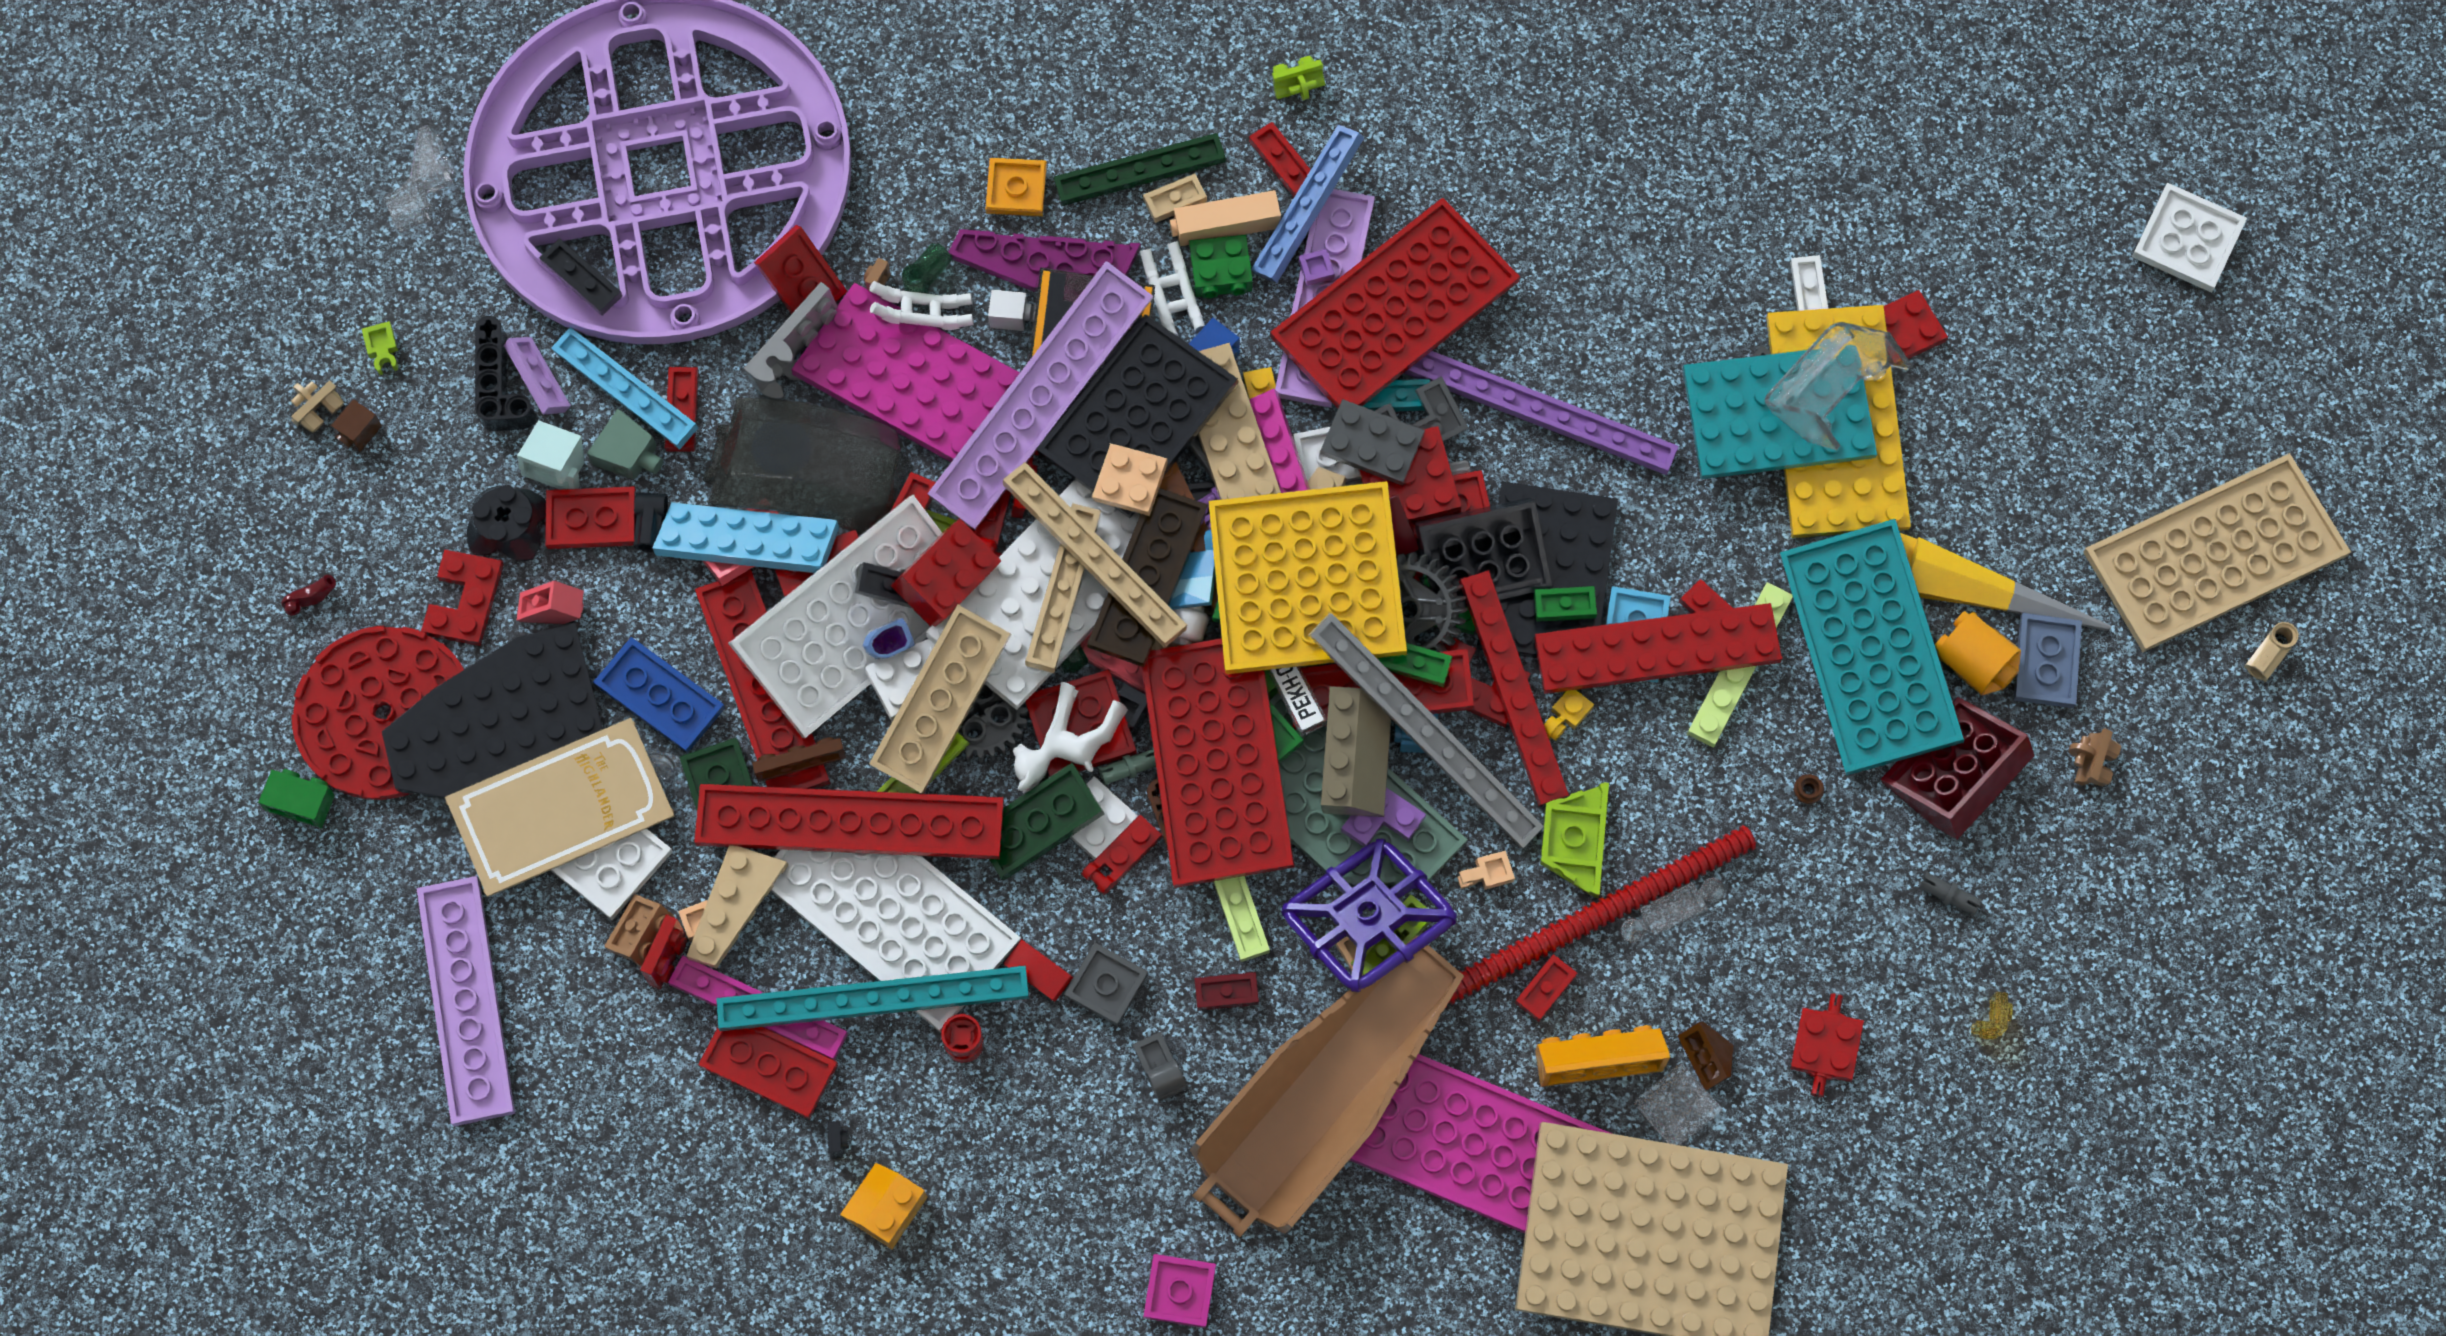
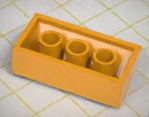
[1535,1025,1670,1087]

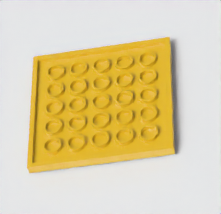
[1209,481,1407,674]

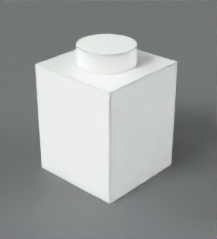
[988,290,1032,331]

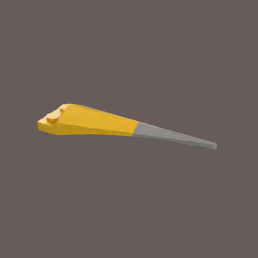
[1900,533,2112,631]

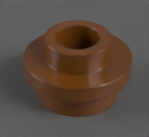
[1793,774,1824,804]

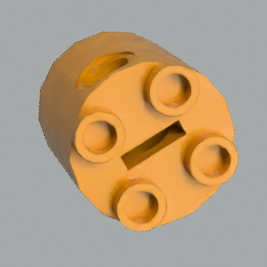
[1935,611,2021,696]

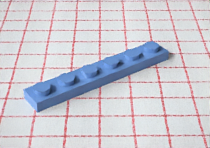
[1251,125,1364,283]

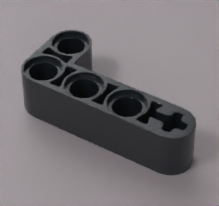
[475,316,536,431]

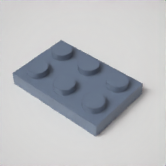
[2014,613,2082,708]

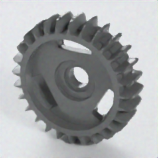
[1397,553,1468,652]

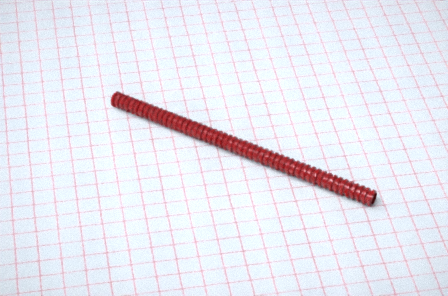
[1446,825,1756,1008]

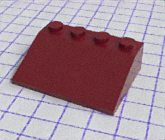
[1881,697,2034,840]

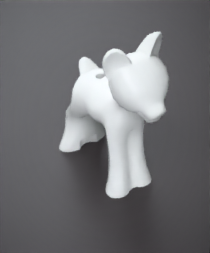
[1013,682,1128,794]

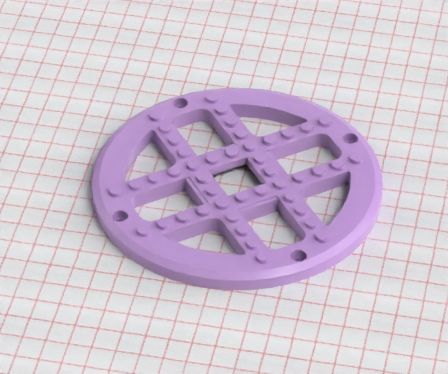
[463,0,851,344]

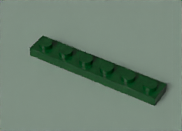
[1053,133,1226,206]

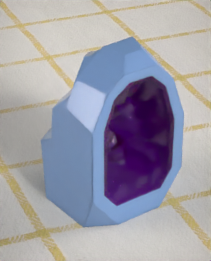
[863,618,915,659]

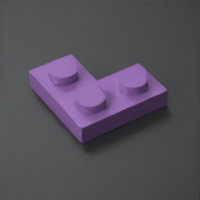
[1341,788,1426,847]

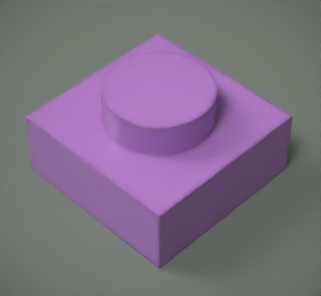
[1299,249,1335,286]

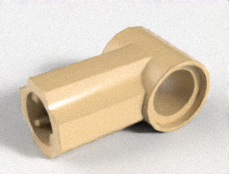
[2244,622,2299,682]

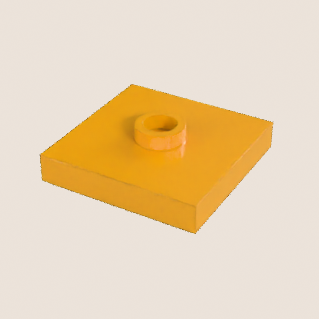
[985,158,1047,217]

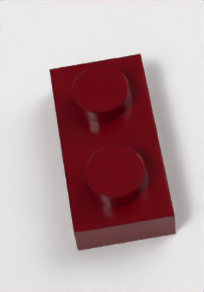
[1194,972,1259,1011]

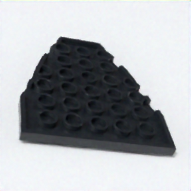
[382,623,603,798]

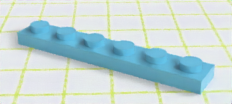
[551,327,699,450]

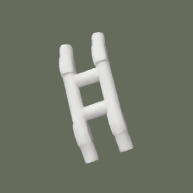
[1140,241,1205,337]
[869,281,974,330]

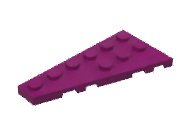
[948,229,1141,302]

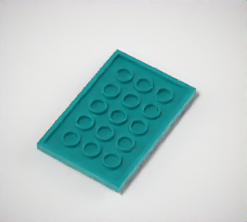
[1682,344,1877,479]

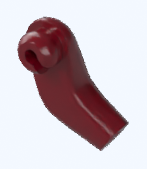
[281,574,336,616]

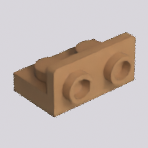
[604,894,675,967]

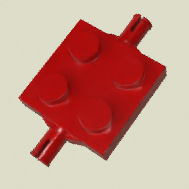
[1790,993,1864,1098]

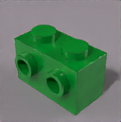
[258,769,335,829]

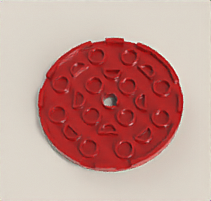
[291,626,464,800]

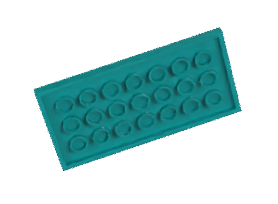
[1780,519,1964,776]

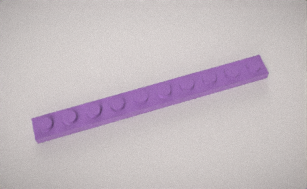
[1404,351,1679,475]

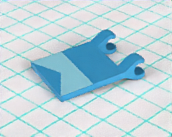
[1169,530,1216,610]

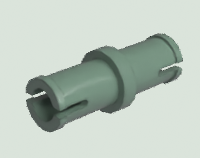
[1098,748,1156,786]

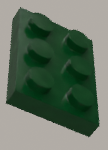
[679,737,753,810]

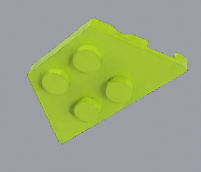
[1540,782,1609,898]

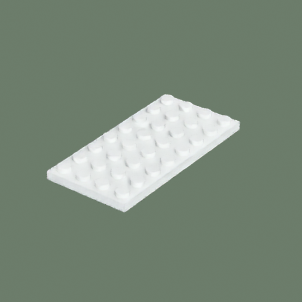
[926,480,1140,710]
[728,495,942,738]
[771,788,1021,1033]

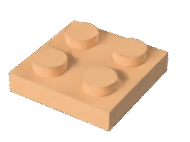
[1092,443,1168,516]

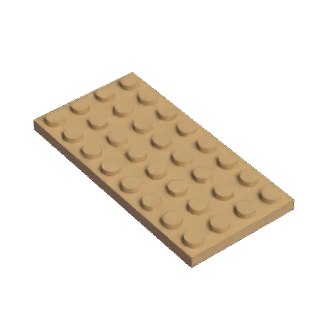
[2083,453,2351,652]

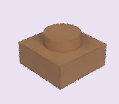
[864,258,891,296]

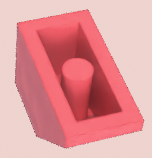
[516,581,584,624]

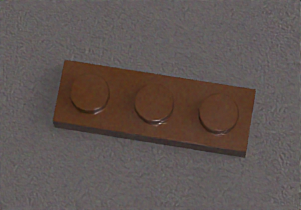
[752,737,846,783]

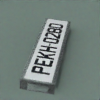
[1267,666,1327,737]

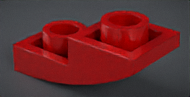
[1003,939,1073,1002]

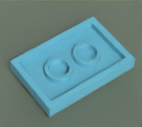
[1606,586,1671,683]

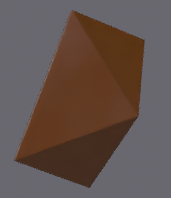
[1678,1021,1734,1091]

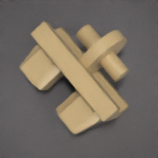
[291,380,344,433]

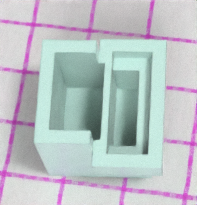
[517,420,584,489]

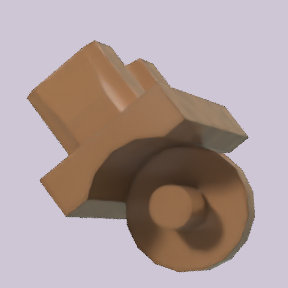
[2069,728,2121,786]

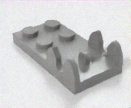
[744,282,838,400]

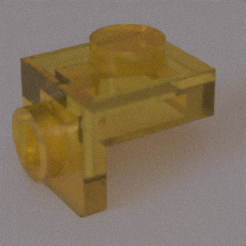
[1971,992,2013,1039]

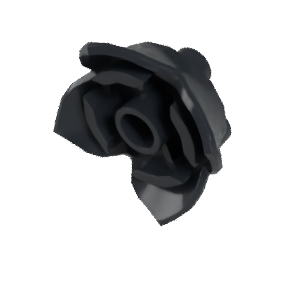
[467,485,546,561]

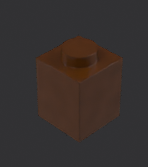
[331,399,382,452]

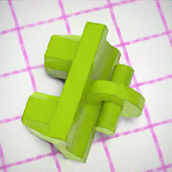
[1272,56,1325,100]

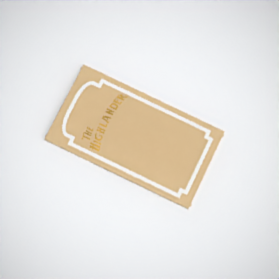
[445,718,675,897]

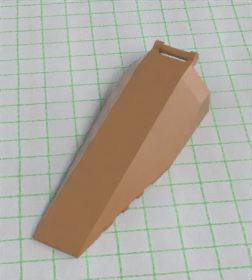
[1190,935,1464,1238]

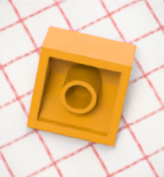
[840,1163,928,1249]

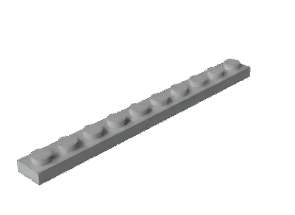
[1308,613,1544,848]

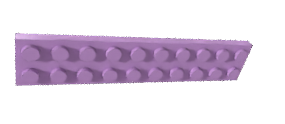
[927,261,1153,530]

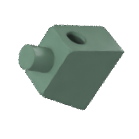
[587,409,663,479]

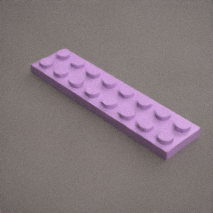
[1275,189,1375,408]
[417,876,515,1126]

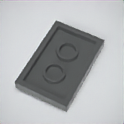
[1320,399,1425,486]

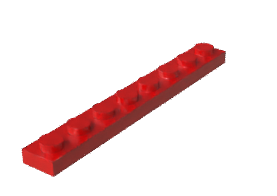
[1459,570,1569,806]

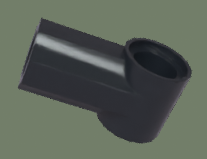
[634,492,668,552]

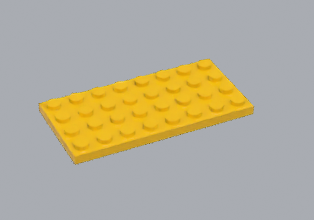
[1766,305,1911,538]

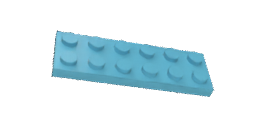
[653,502,840,573]

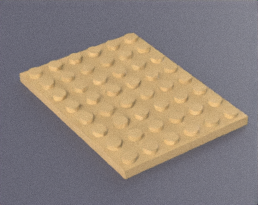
[1515,1122,1788,1336]

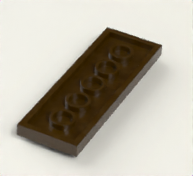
[1087,488,1208,667]

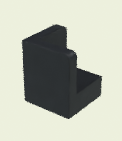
[1119,684,1149,736]

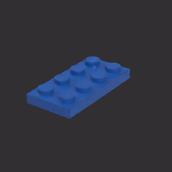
[593,637,725,754]

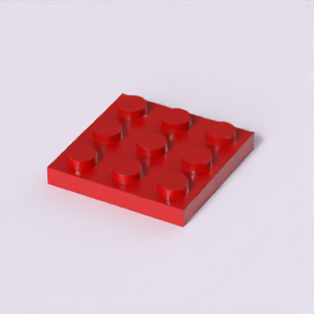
[1358,426,1462,523]
[1025,669,1137,777]

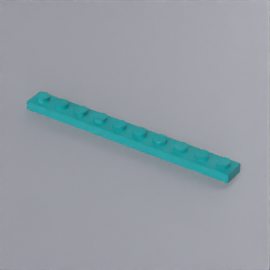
[716,966,1029,1031]

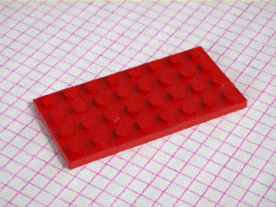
[1270,198,1520,408]
[1142,638,1295,888]

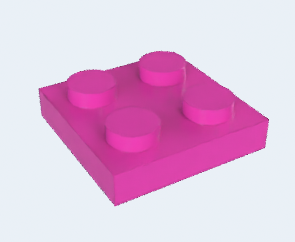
[1143,1254,1216,1328]

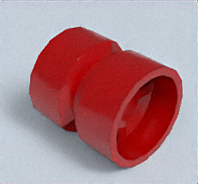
[941,1014,984,1063]

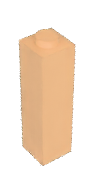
[1170,190,1281,246]

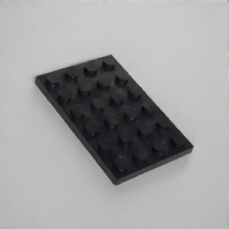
[1036,314,1239,518]
[1477,481,1618,659]

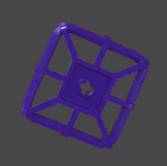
[1281,839,1457,992]

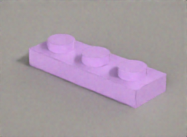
[503,337,571,415]

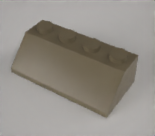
[1321,686,1391,817]

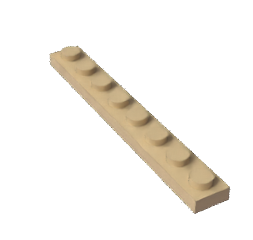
[1003,462,1187,648]

